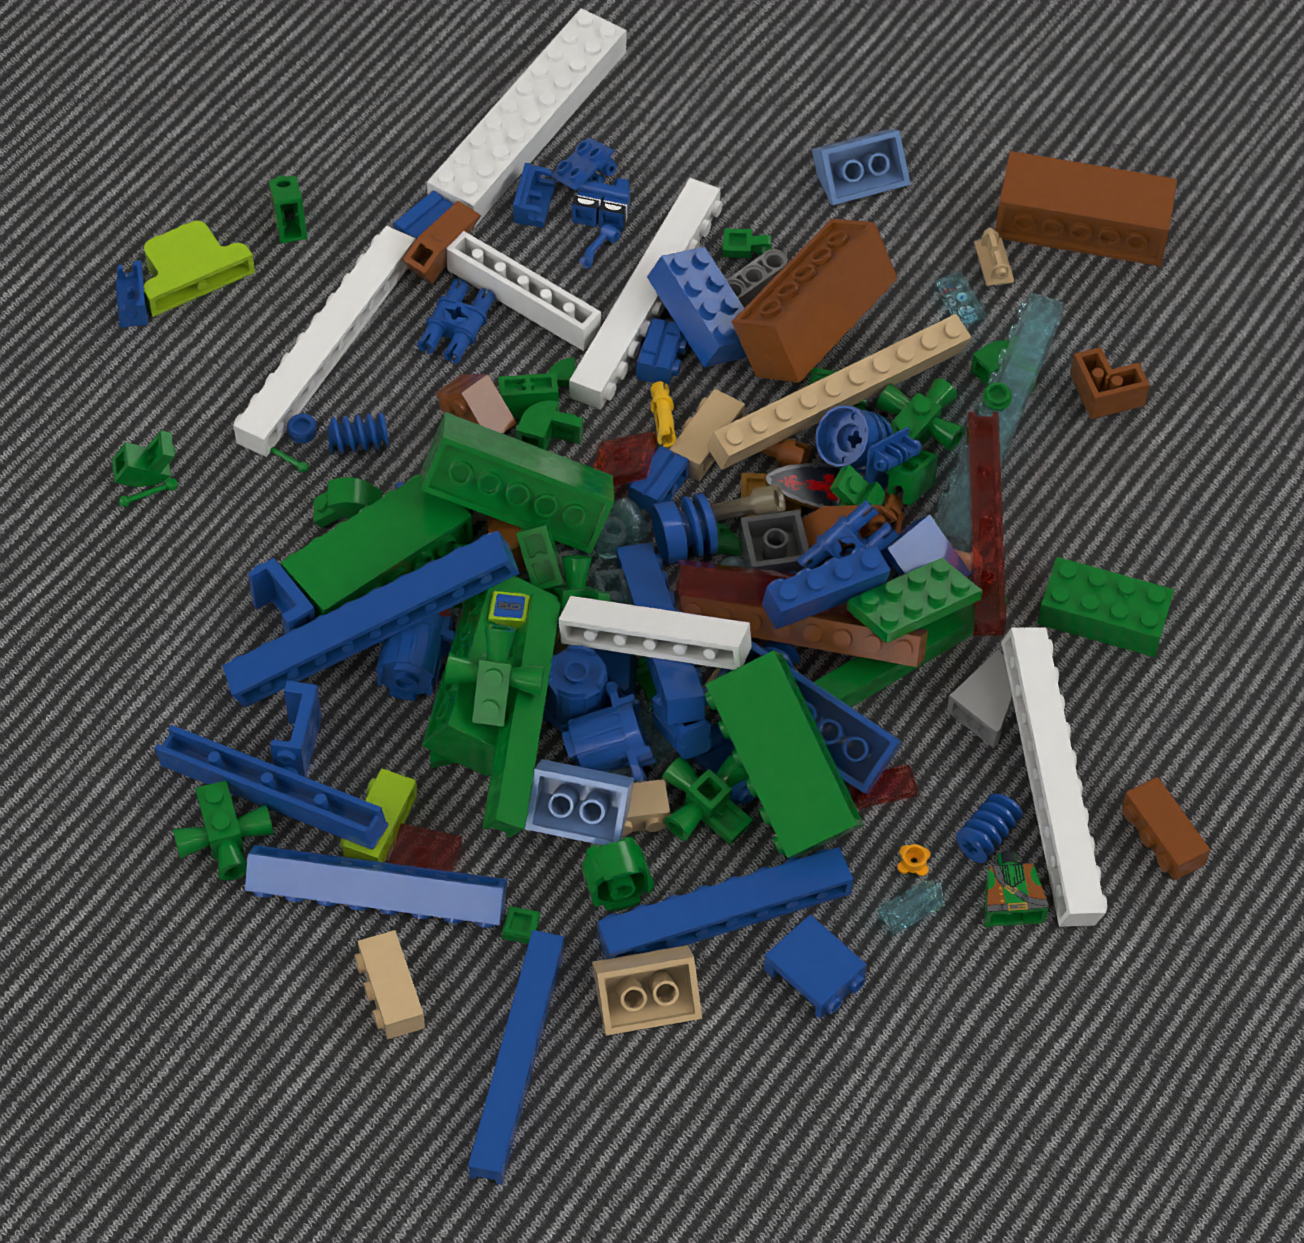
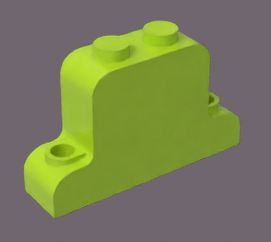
[143,221,255,317]

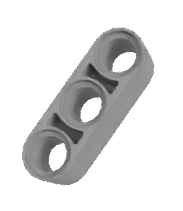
[727,249,788,308]

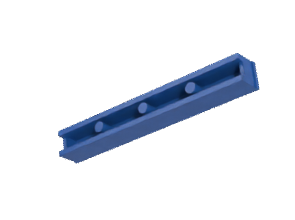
[154,725,389,850]
[468,930,564,1185]

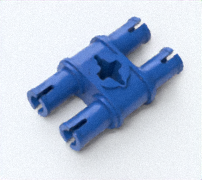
[417,279,496,364]
[797,499,899,570]

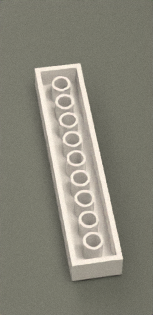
[427,8,626,227]

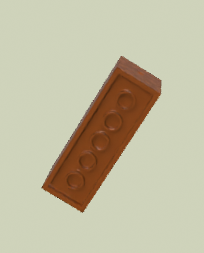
[995,151,1177,266]
[731,219,897,383]

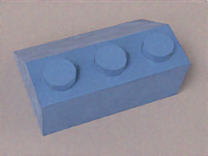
[812,129,911,205]
[525,759,635,845]

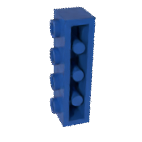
[761,545,891,630]

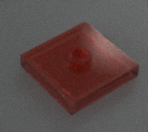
[594,431,657,485]
[388,823,462,872]

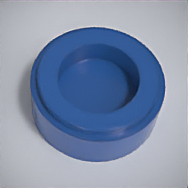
[287,414,317,443]

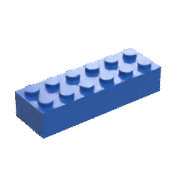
[715,641,903,794]

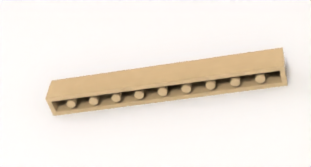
[707,314,972,470]

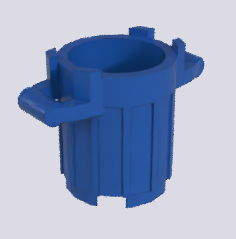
[376,614,456,701]
[542,645,625,732]
[561,682,657,783]

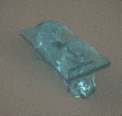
[638,699,674,767]
[878,880,945,935]

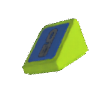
[488,591,530,630]

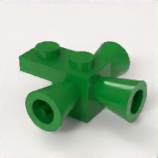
[876,378,965,452]
[544,555,611,648]
[445,625,545,727]
[662,755,753,845]
[172,780,274,881]

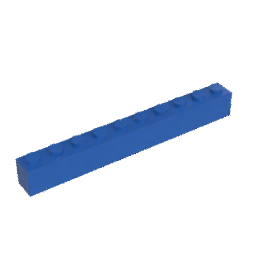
[222,530,520,708]

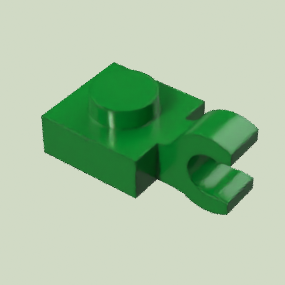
[722,228,772,258]

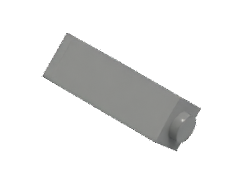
[947,650,1013,748]

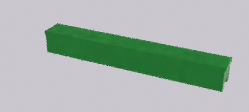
[814,579,1008,707]
[482,593,561,838]

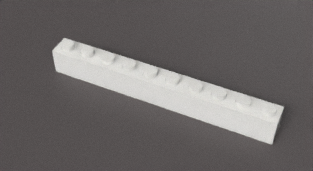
[569,178,723,410]
[233,226,416,457]
[1001,627,1107,927]

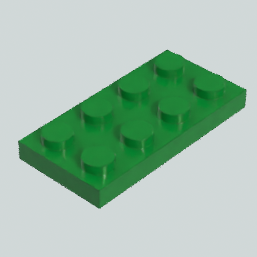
[847,557,982,644]

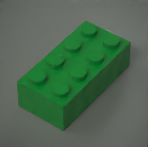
[1037,557,1175,657]

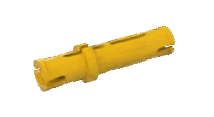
[650,381,676,447]

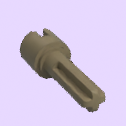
[710,484,785,522]

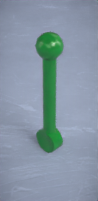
[270,447,309,473]
[118,478,178,507]

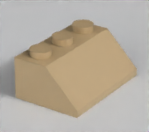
[592,945,702,1036]

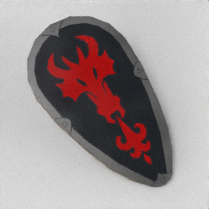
[764,463,841,510]

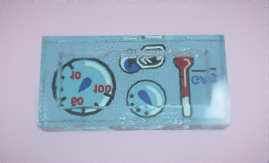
[935,272,986,326]

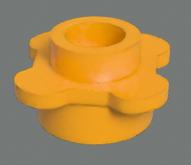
[897,844,931,877]

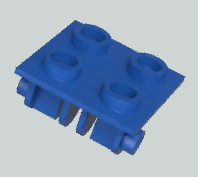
[550,137,616,191]
[864,427,922,488]

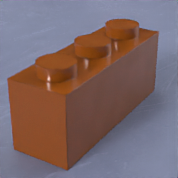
[1122,777,1211,881]

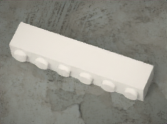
[446,231,601,351]
[559,596,752,670]

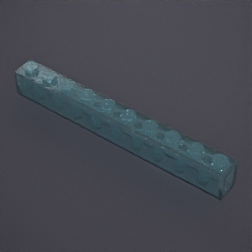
[933,292,1064,552]

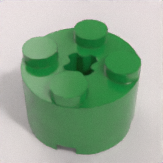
[581,837,654,911]

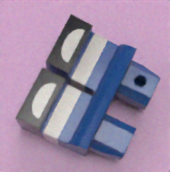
[572,173,630,232]

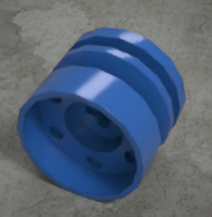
[815,405,893,473]
[651,492,718,566]

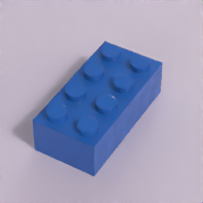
[647,247,747,367]

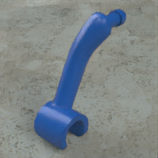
[579,224,621,269]

